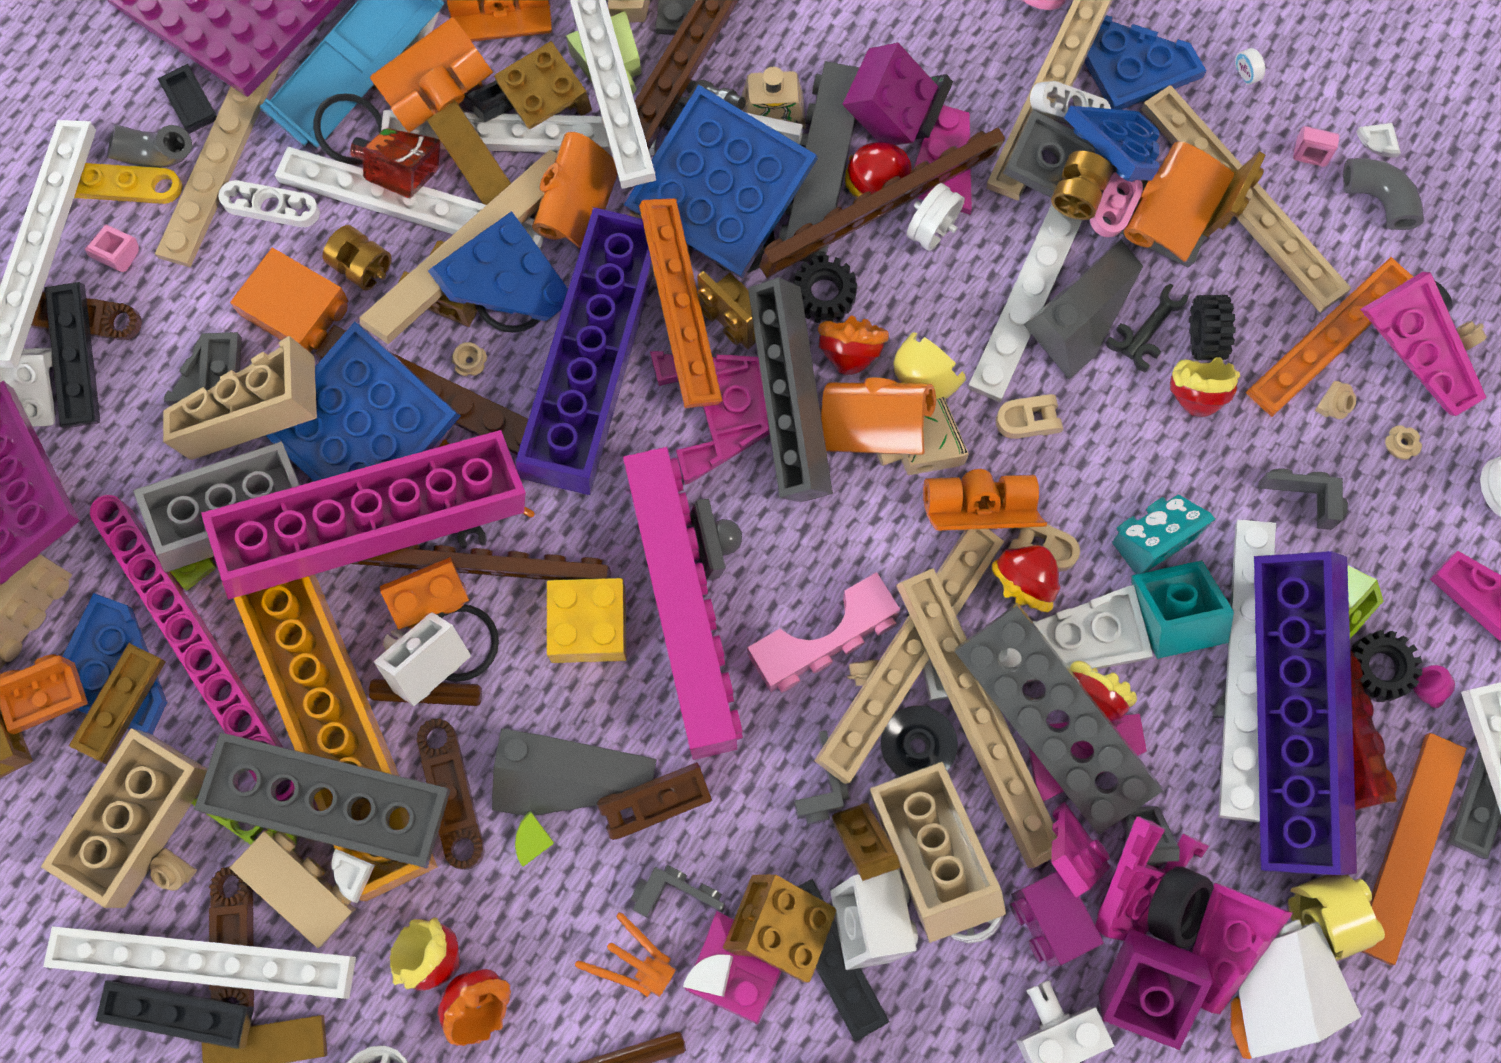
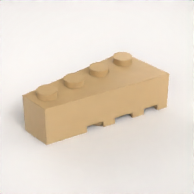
[163,336,317,460]

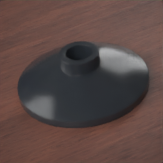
[881,706,958,777]

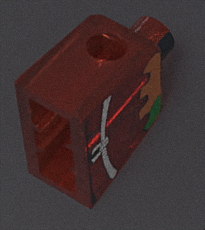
[350,128,440,199]

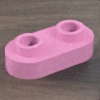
[1090,172,1143,237]

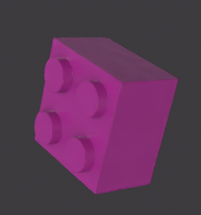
[842,42,938,145]
[1009,871,1104,967]
[1099,929,1213,1050]

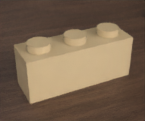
[230,830,356,949]

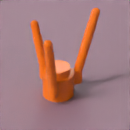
[575,912,676,997]

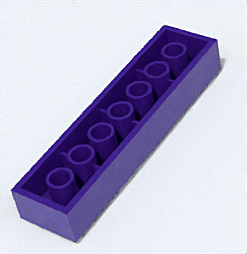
[516,207,654,495]
[1254,551,1357,875]

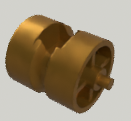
[1051,151,1113,220]
[323,225,392,291]

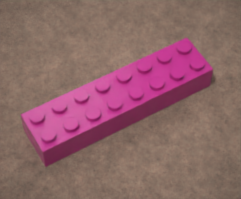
[201,430,526,600]
[623,447,743,760]

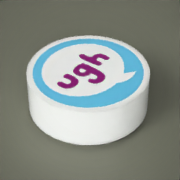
[1235,48,1265,85]

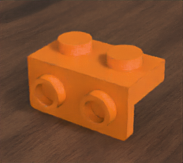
[380,557,469,630]
[0,654,88,735]

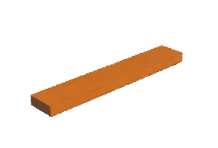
[639,199,722,408]
[1246,257,1413,417]
[1361,733,1467,965]

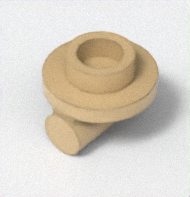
[1315,381,1356,419]
[150,848,197,891]

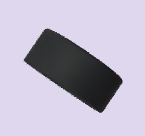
[1147,866,1214,948]

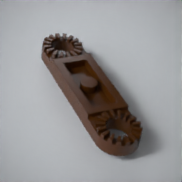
[30,292,142,341]
[417,718,485,870]
[209,866,254,1012]

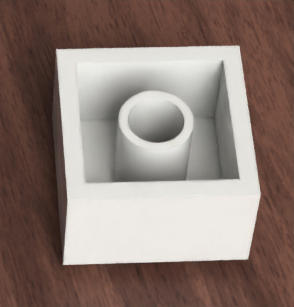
[830,869,918,970]

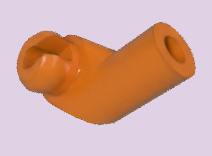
[1231,996,1252,1059]

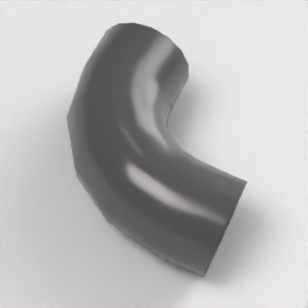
[107,124,192,168]
[1343,158,1424,230]

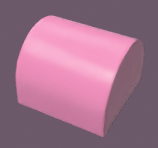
[1293,126,1339,167]
[85,224,139,272]

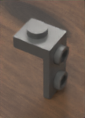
[1258,468,1348,530]
[794,730,849,824]
[631,865,726,919]

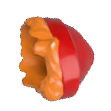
[818,315,889,375]
[438,969,511,1046]

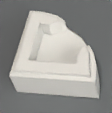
[1356,123,1401,158]
[331,849,375,903]
[683,955,733,997]

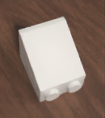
[1239,920,1361,1058]

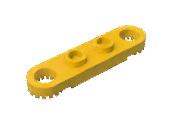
[74,163,183,204]

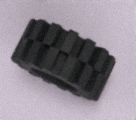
[793,255,857,323]
[1189,295,1236,360]
[1350,630,1423,702]

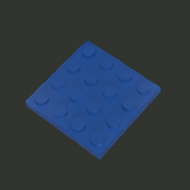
[624,85,818,279]
[265,321,461,481]

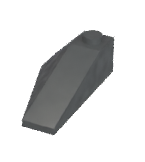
[1024,239,1143,379]
[492,728,657,816]

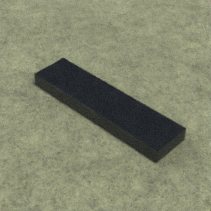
[44,282,100,428]
[798,879,890,1042]
[96,980,254,1049]

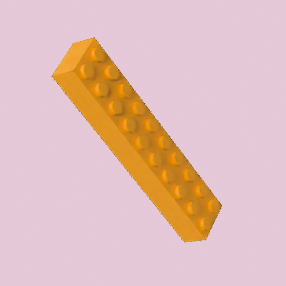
[234,574,438,902]

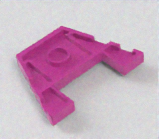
[650,351,770,485]
[1095,816,1209,941]

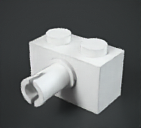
[373,612,471,706]
[1016,980,1114,1063]

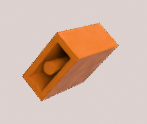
[230,247,349,353]

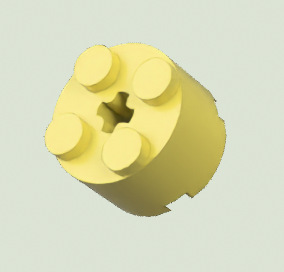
[1288,874,1385,962]

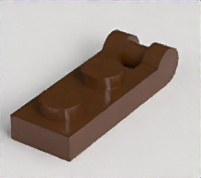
[597,762,712,840]

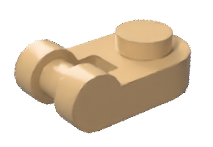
[996,394,1064,439]
[1009,524,1080,572]

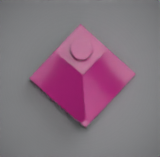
[685,911,782,1025]

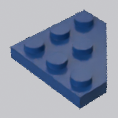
[1084,15,1207,110]
[1064,106,1160,182]
[428,211,568,321]
[62,593,167,735]

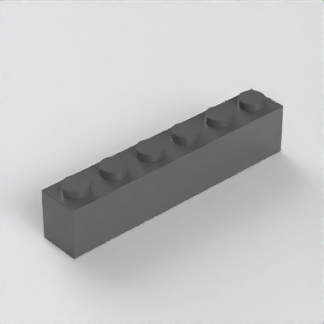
[779,61,859,263]
[748,277,833,502]

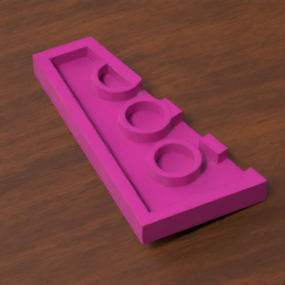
[1360,272,1487,416]
[1430,551,1501,642]

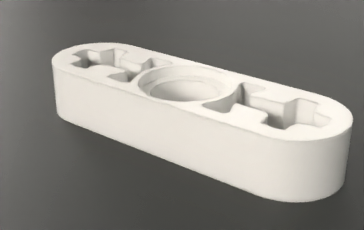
[1030,81,1111,125]
[218,180,320,227]

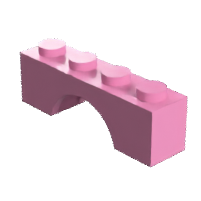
[747,572,901,693]

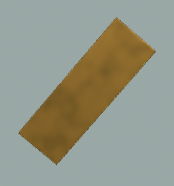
[427,101,511,205]
[69,643,166,764]
[831,803,901,881]
[202,1015,327,1063]

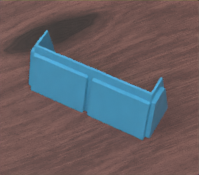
[260,0,444,148]

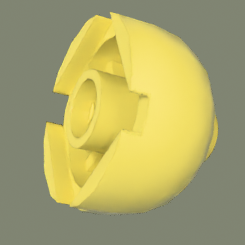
[893,332,966,399]

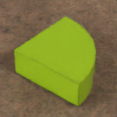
[515,811,554,867]

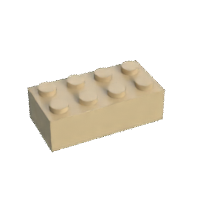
[0,554,72,670]
[41,728,207,908]
[869,762,1006,943]

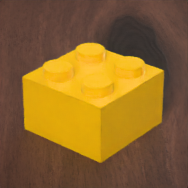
[547,578,627,663]

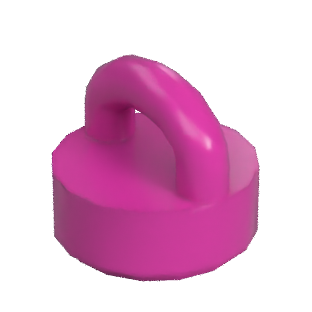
[1413,665,1455,708]

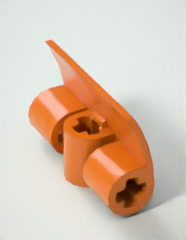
[447,0,552,42]
[370,17,493,133]
[532,132,617,249]
[1124,141,1234,262]
[821,377,936,455]
[923,469,1048,531]

